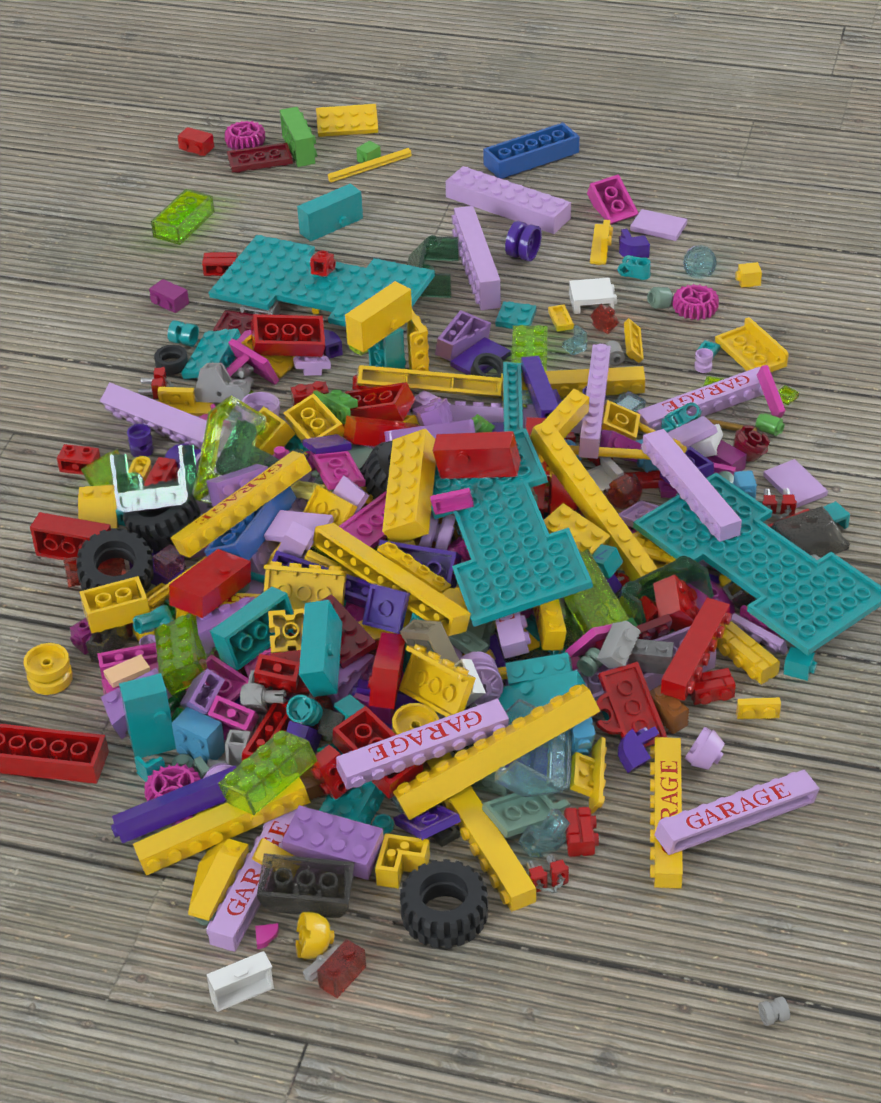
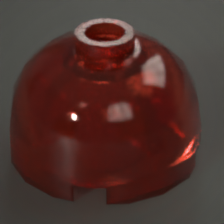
[604,473,642,509]

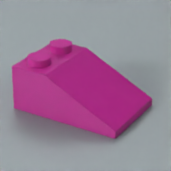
[587,174,639,225]
[182,654,249,708]

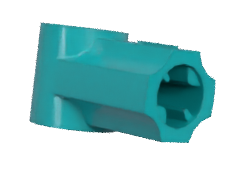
[133,605,176,634]

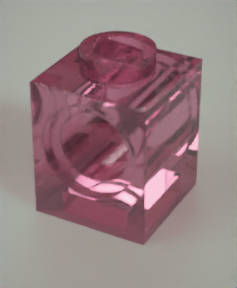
[153,544,186,579]

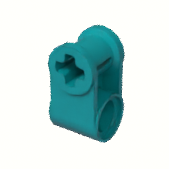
[617,255,651,280]
[665,402,701,429]

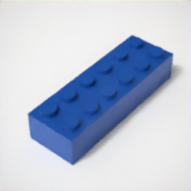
[483,123,580,179]
[204,486,297,560]

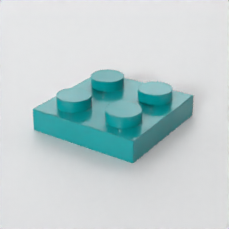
[495,301,537,331]

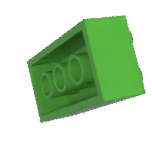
[280,107,317,167]

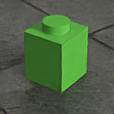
[356,141,381,163]

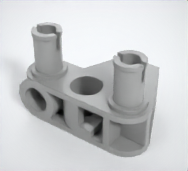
[195,363,254,403]
[240,670,289,715]
[207,724,258,780]

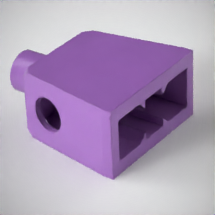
[180,668,225,714]

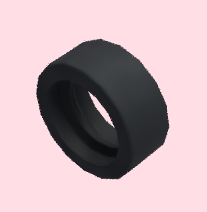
[154,345,188,375]
[470,353,503,378]

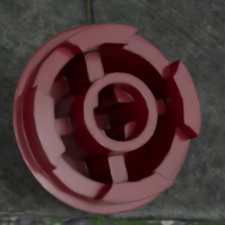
[733,425,770,462]

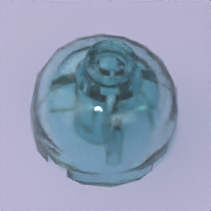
[683,244,717,279]

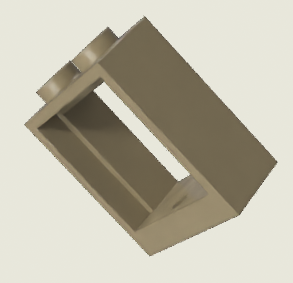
[400,620,460,664]

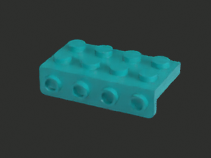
[181,328,241,379]
[319,781,386,825]

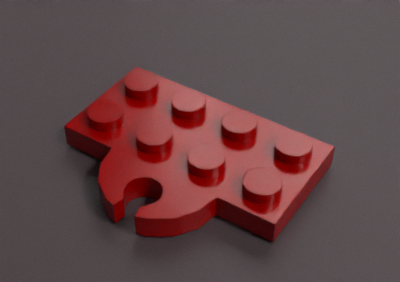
[593,662,668,748]

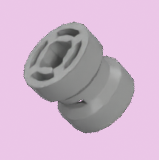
[758,996,790,1026]

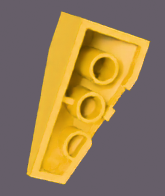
[188,839,249,921]

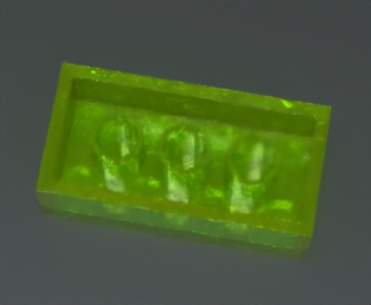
[151,189,215,245]
[511,325,548,371]
[563,549,629,634]
[154,613,207,695]
[218,730,318,815]

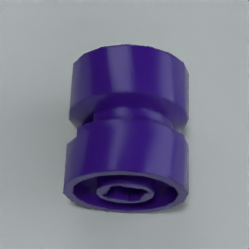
[127,424,154,457]

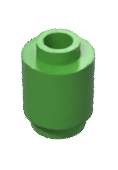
[756,413,785,436]

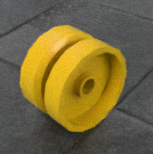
[24,643,73,695]
[392,703,439,735]

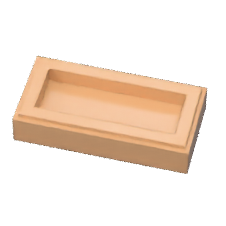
[103,655,151,688]

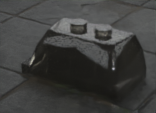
[770,506,850,558]
[257,853,355,918]

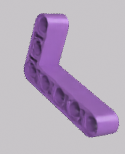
[384,419,475,442]

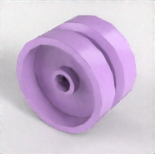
[419,510,455,550]

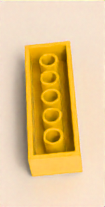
[382,428,436,543]

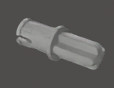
[303,944,345,982]

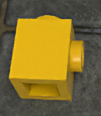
[735,262,762,288]

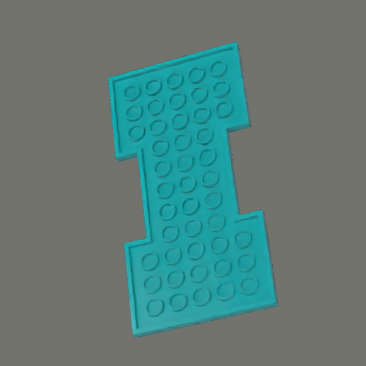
[209,235,435,327]
[431,428,593,627]
[633,473,881,656]

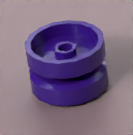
[505,221,542,262]

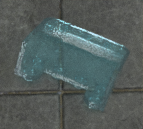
[495,698,572,797]

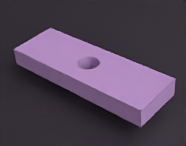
[731,613,788,655]

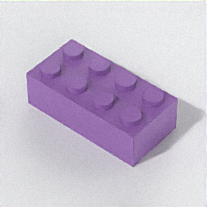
[282,805,384,880]

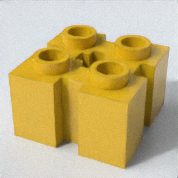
[268,609,304,653]

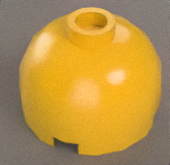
[295,912,334,959]

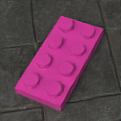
[339,491,388,549]

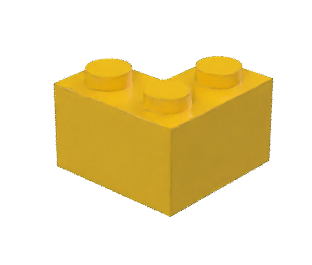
[375,833,430,889]

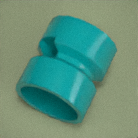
[167,320,199,347]
[286,695,323,727]

